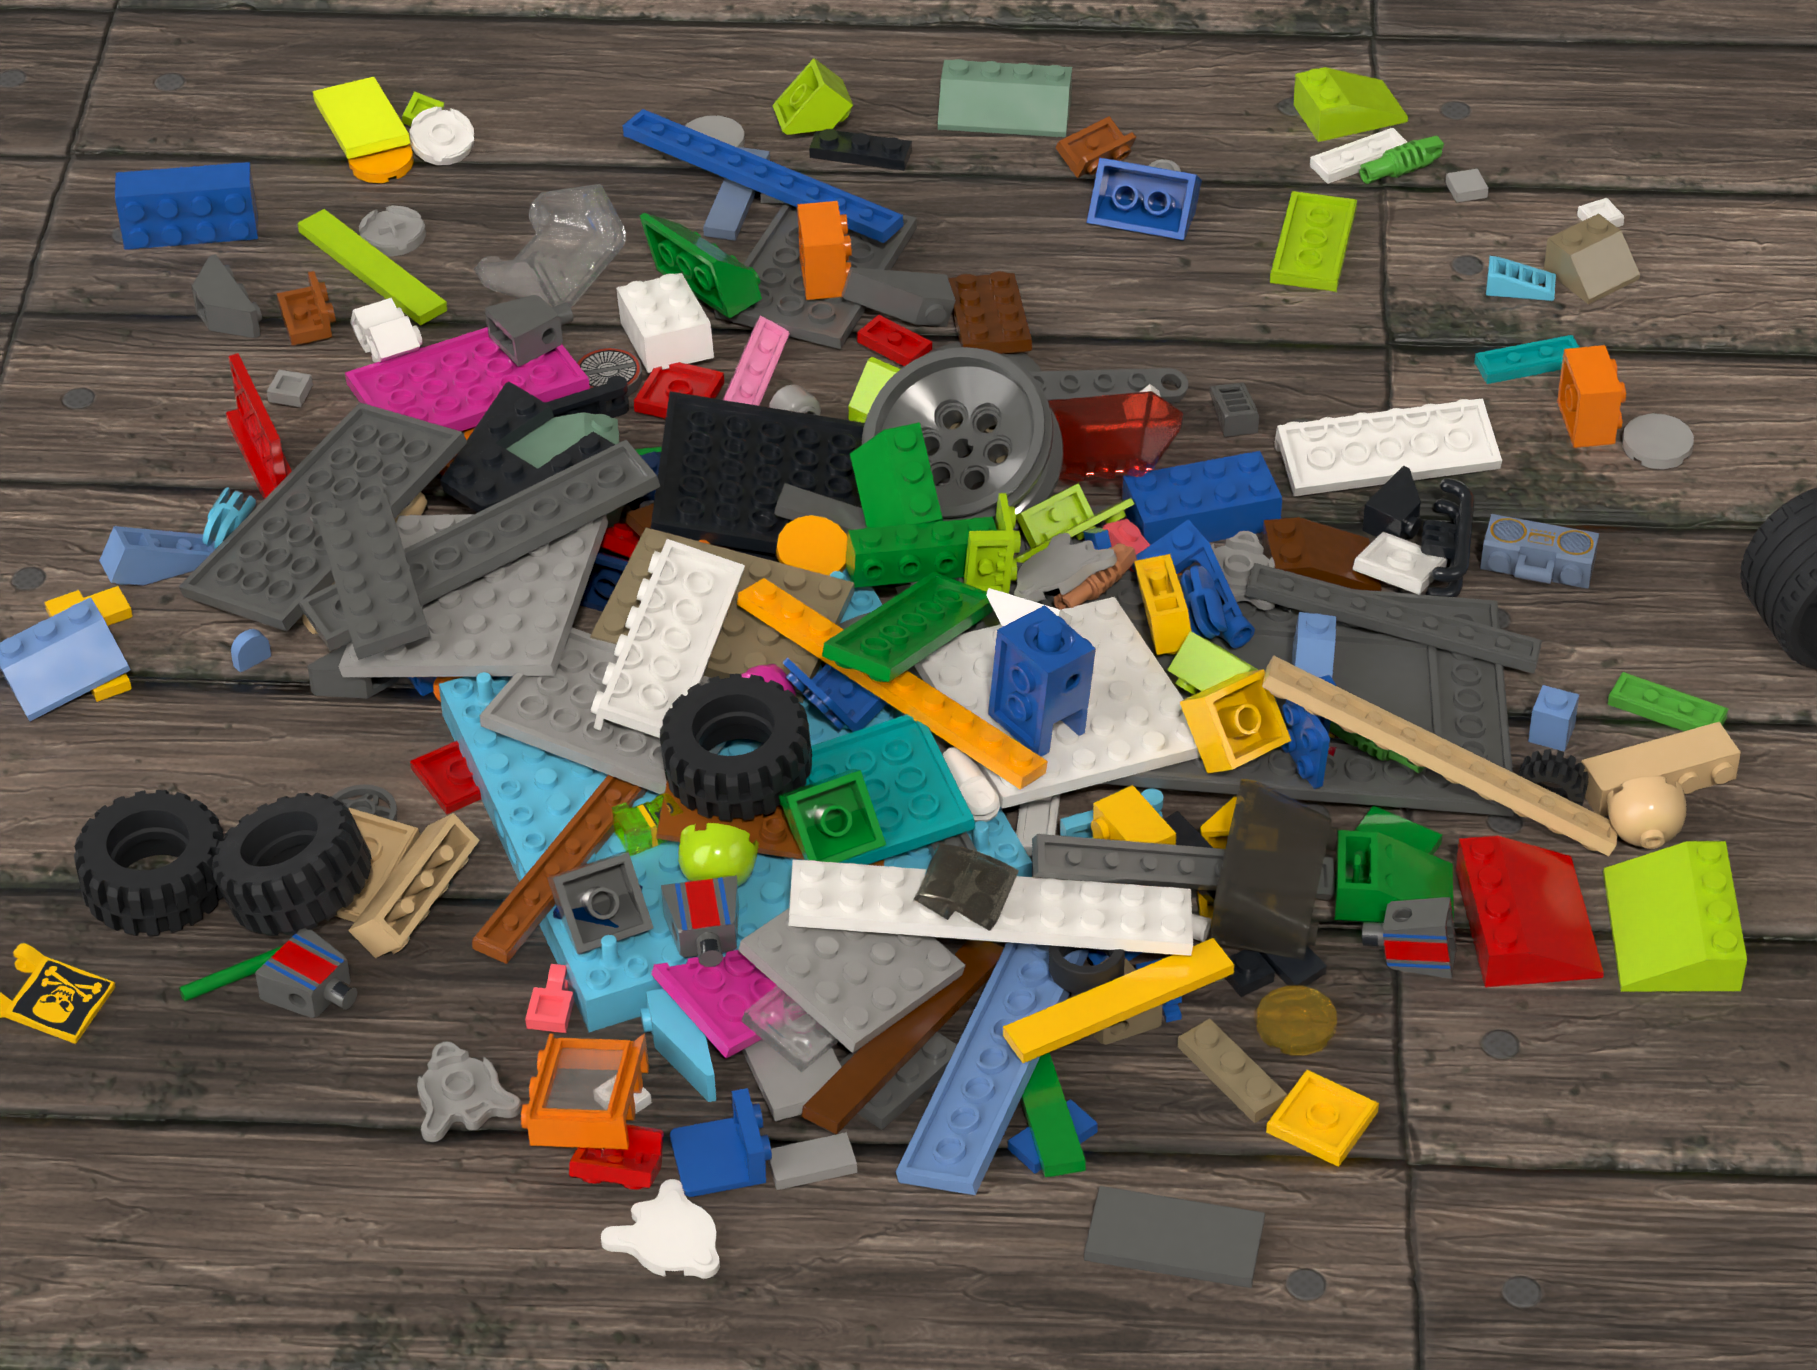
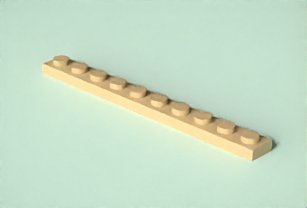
[1262,655,1617,856]

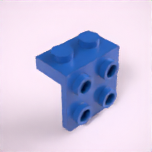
[782,657,887,732]
[1281,675,1336,789]
[670,1088,772,1197]

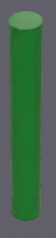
[179,945,283,1002]

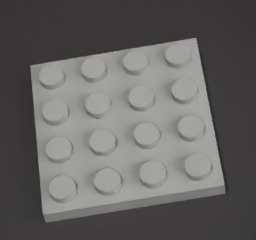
[738,908,965,1053]

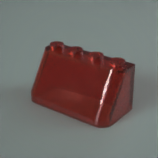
[1048,391,1183,481]

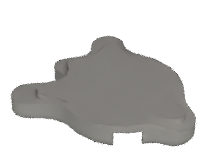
[1211,531,1275,610]
[1014,533,1117,602]
[417,1042,521,1142]

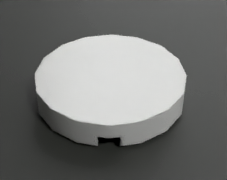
[409,107,474,165]

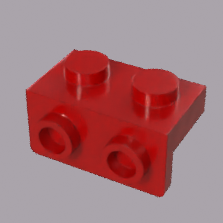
[569,1124,664,1189]

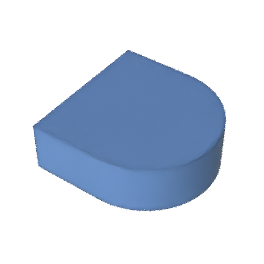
[231,629,271,673]

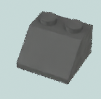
[547,852,654,954]

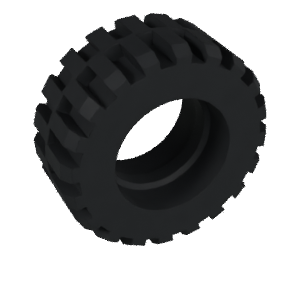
[660,674,813,822]
[74,790,224,937]
[212,793,372,936]

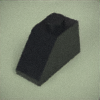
[1362,465,1422,540]

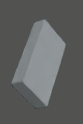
[767,1132,857,1190]

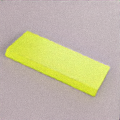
[313,77,410,159]

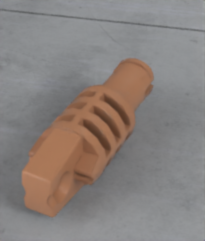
[1054,543,1137,610]

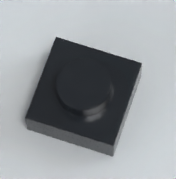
[1224,946,1275,997]

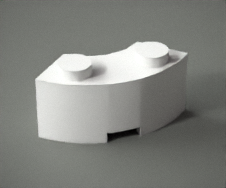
[350,298,422,363]

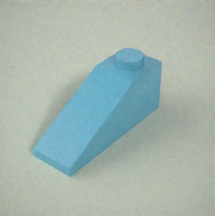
[640,989,716,1102]

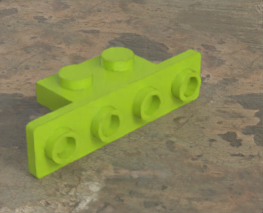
[1013,483,1134,563]

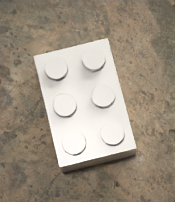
[616,273,714,373]

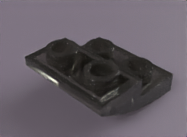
[913,844,1019,931]

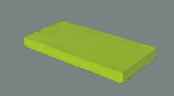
[1270,191,1357,292]

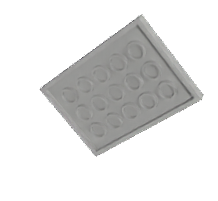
[479,627,727,796]

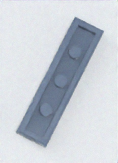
[703,147,770,241]

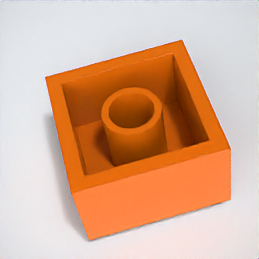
[797,201,852,300]
[1557,345,1626,448]

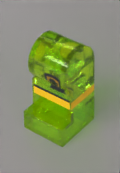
[612,793,684,856]

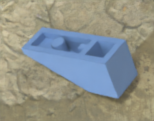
[99,526,215,585]
[1292,612,1336,678]

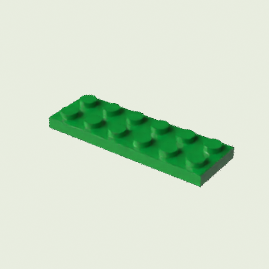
[822,572,994,682]

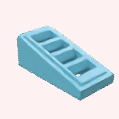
[1486,256,1556,301]

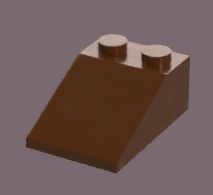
[1262,517,1382,591]

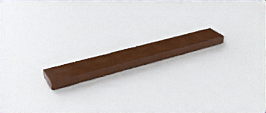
[802,939,1004,1134]

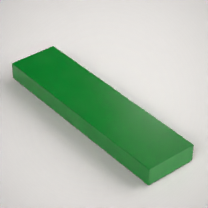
[1020,1052,1086,1178]

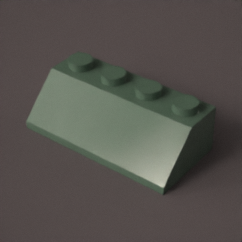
[938,59,1072,137]

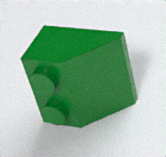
[779,769,886,863]

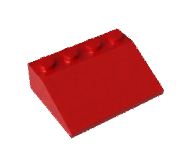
[1455,835,1604,988]

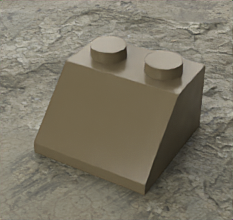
[1544,213,1640,305]

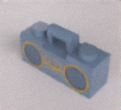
[1480,514,1599,589]

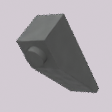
[842,267,956,327]

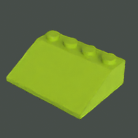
[1603,841,1747,992]

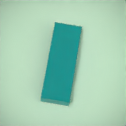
[1474,335,1579,384]

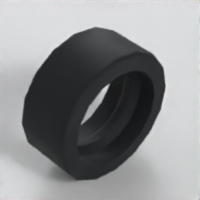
[1049,945,1125,995]

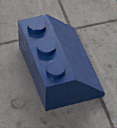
[1087,158,1202,241]

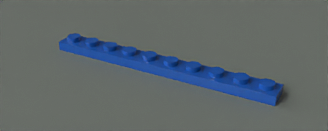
[622,109,904,243]

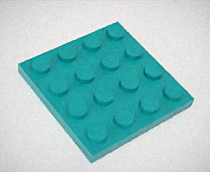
[805,714,975,865]

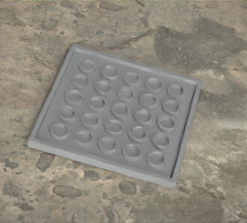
[338,514,608,677]

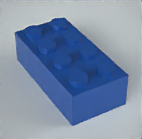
[115,162,258,250]
[1122,451,1282,545]

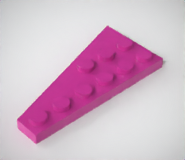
[651,950,808,1058]

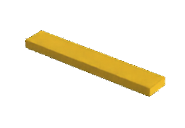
[1003,938,1234,1063]

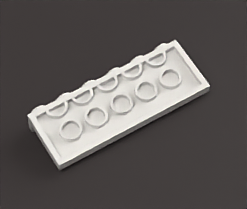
[1274,398,1502,496]
[591,539,745,738]

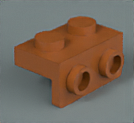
[1055,116,1137,178]
[276,271,336,345]

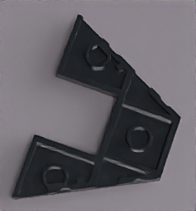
[440,381,615,513]

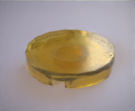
[1256,986,1337,1055]

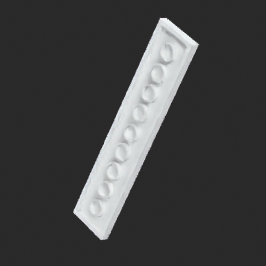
[788,860,1193,956]

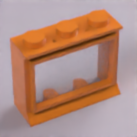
[521,1033,649,1149]

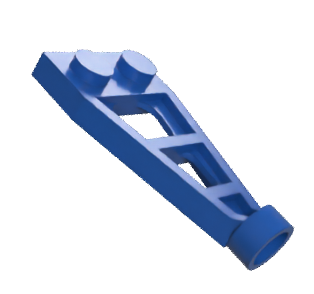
[1131,519,1255,648]

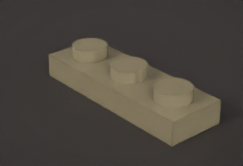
[1178,1018,1287,1123]

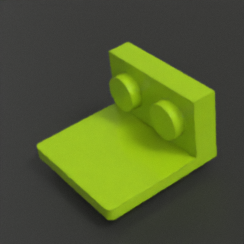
[964,493,1021,594]

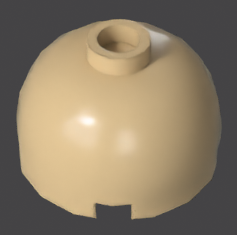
[1606,776,1686,849]

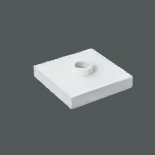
[1353,532,1448,595]

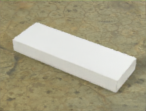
[1310,128,1407,184]

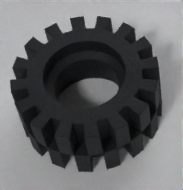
[1518,749,1589,806]

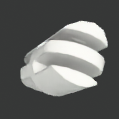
[943,747,1000,822]

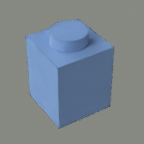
[1528,685,1579,752]

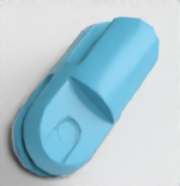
[202,487,256,549]

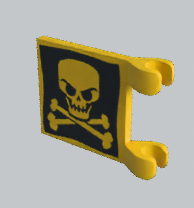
[0,943,115,1044]

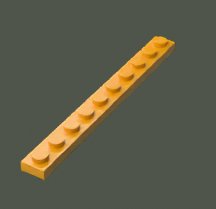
[737,578,1048,790]

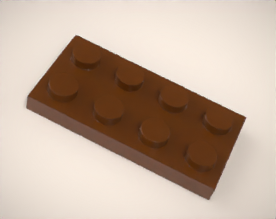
[948,271,1032,354]

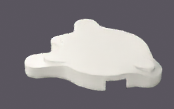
[601,1179,720,1279]

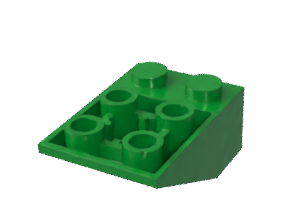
[1335,830,1454,922]

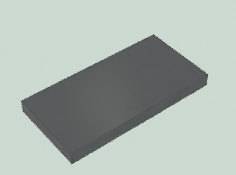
[1084,1186,1265,1288]

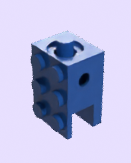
[988,605,1096,756]

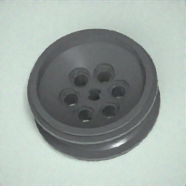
[862,347,1063,531]

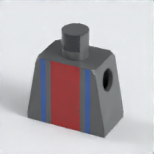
[661,875,739,967]
[1362,897,1457,978]
[255,928,358,1018]

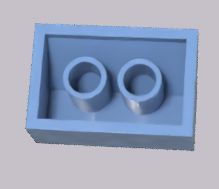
[0,597,130,722]

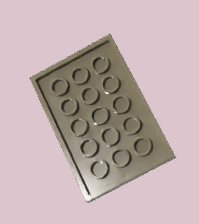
[590,527,854,703]

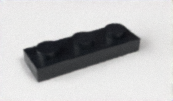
[809,129,912,171]

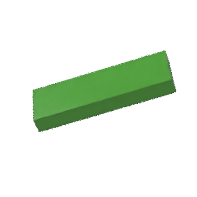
[1607,672,1729,731]

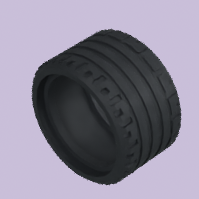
[1740,487,1817,669]

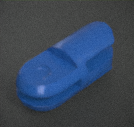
[1180,565,1228,640]

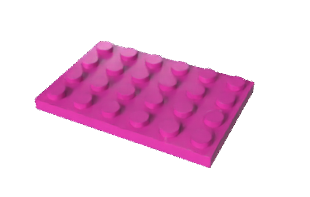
[345,327,590,431]

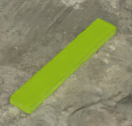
[298,209,447,325]

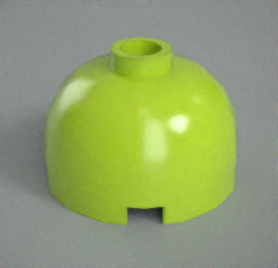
[678,823,759,887]

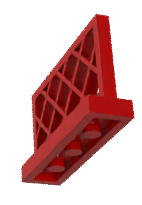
[226,353,292,499]

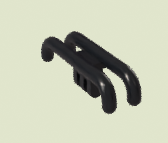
[1421,478,1474,597]

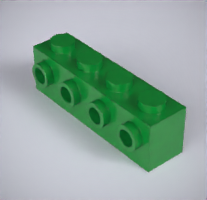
[845,517,997,588]

